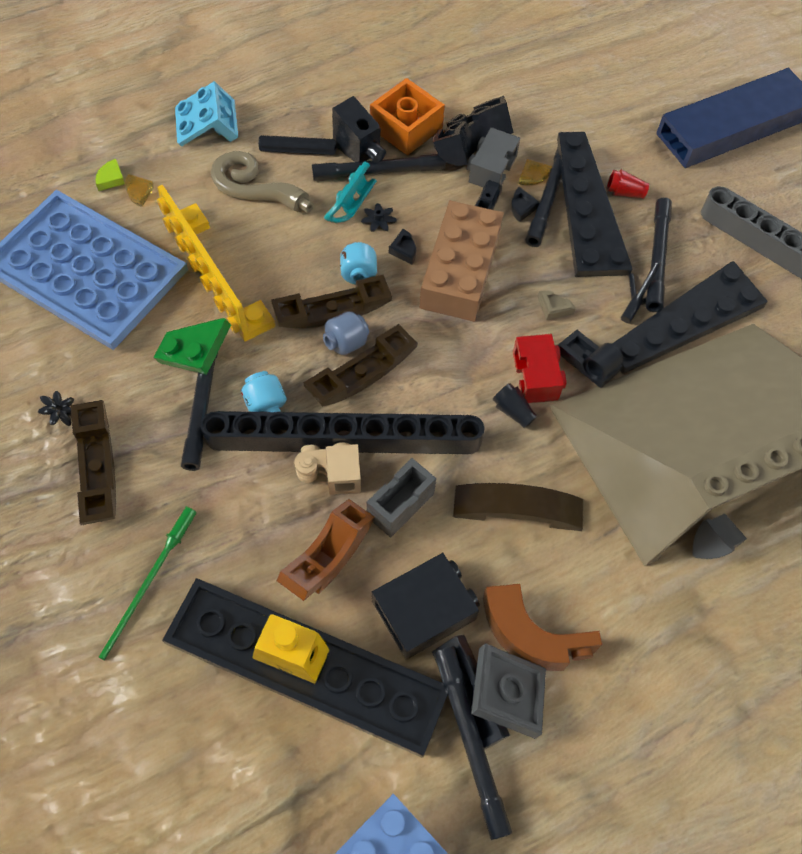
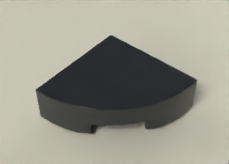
[511,187,539,222]
[388,229,416,265]

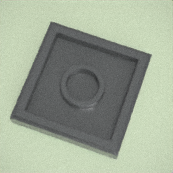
[471,643,546,739]

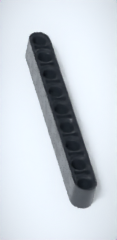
[201,411,485,454]

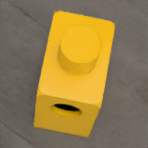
[253,614,329,684]

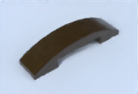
[271,274,392,328]
[304,324,418,407]
[71,400,116,525]
[453,483,583,531]

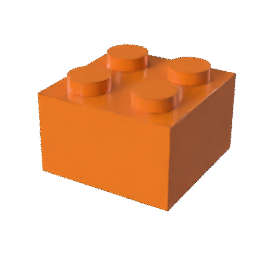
[370,78,445,156]

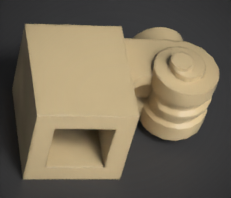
[294,442,361,495]

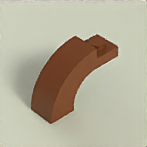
[277,499,375,601]

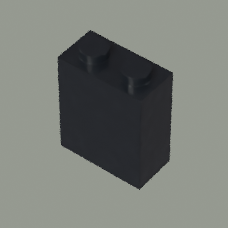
[372,553,480,660]

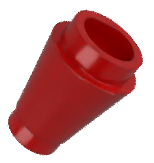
[606,169,649,199]

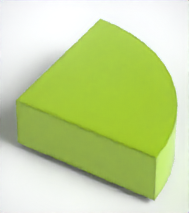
[95,159,125,191]

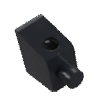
[332,96,386,163]

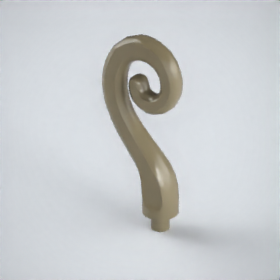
[211,151,313,213]

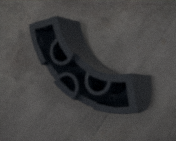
[433,96,514,166]

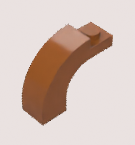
[483,584,602,671]

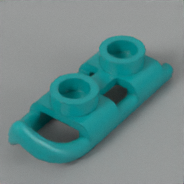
[324,162,377,223]

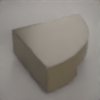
[538,291,576,320]

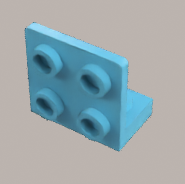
[175,81,238,146]

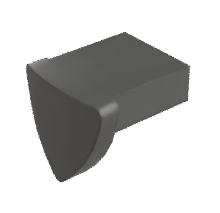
[692,513,747,559]

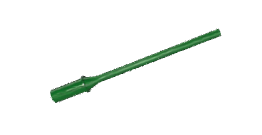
[98,506,197,661]

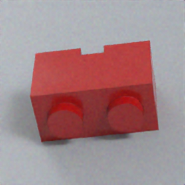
[513,334,567,403]

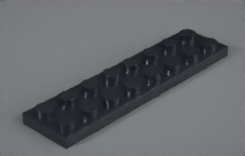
[162,578,448,758]

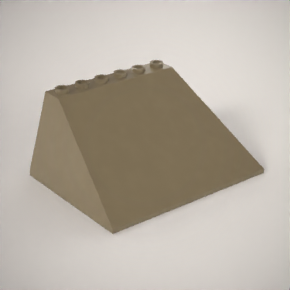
[550,324,802,566]

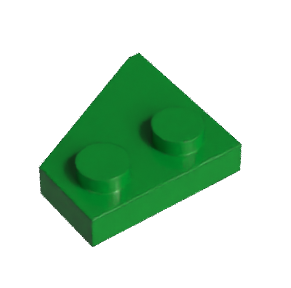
[153,318,231,375]

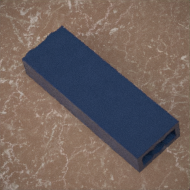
[656,67,802,168]

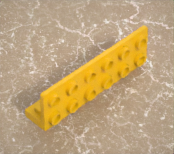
[156,184,276,342]

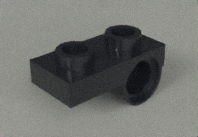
[558,330,623,388]

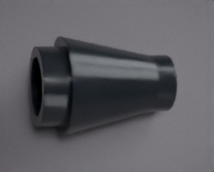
[492,383,538,429]

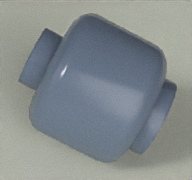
[323,311,369,355]

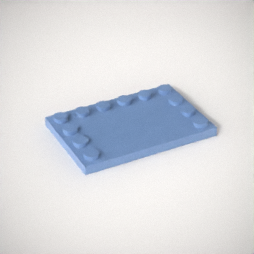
[0,190,188,350]

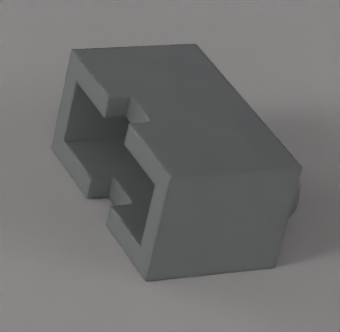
[467,128,520,188]
[366,458,436,538]

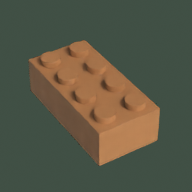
[419,200,504,322]

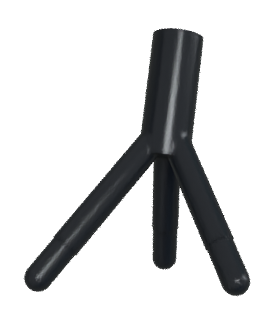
[620,261,661,324]

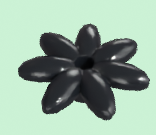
[361,203,397,232]
[38,391,74,426]

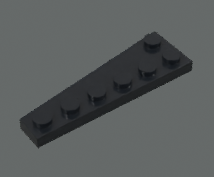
[557,132,633,277]
[612,261,768,374]

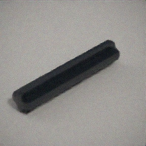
[258,135,337,155]

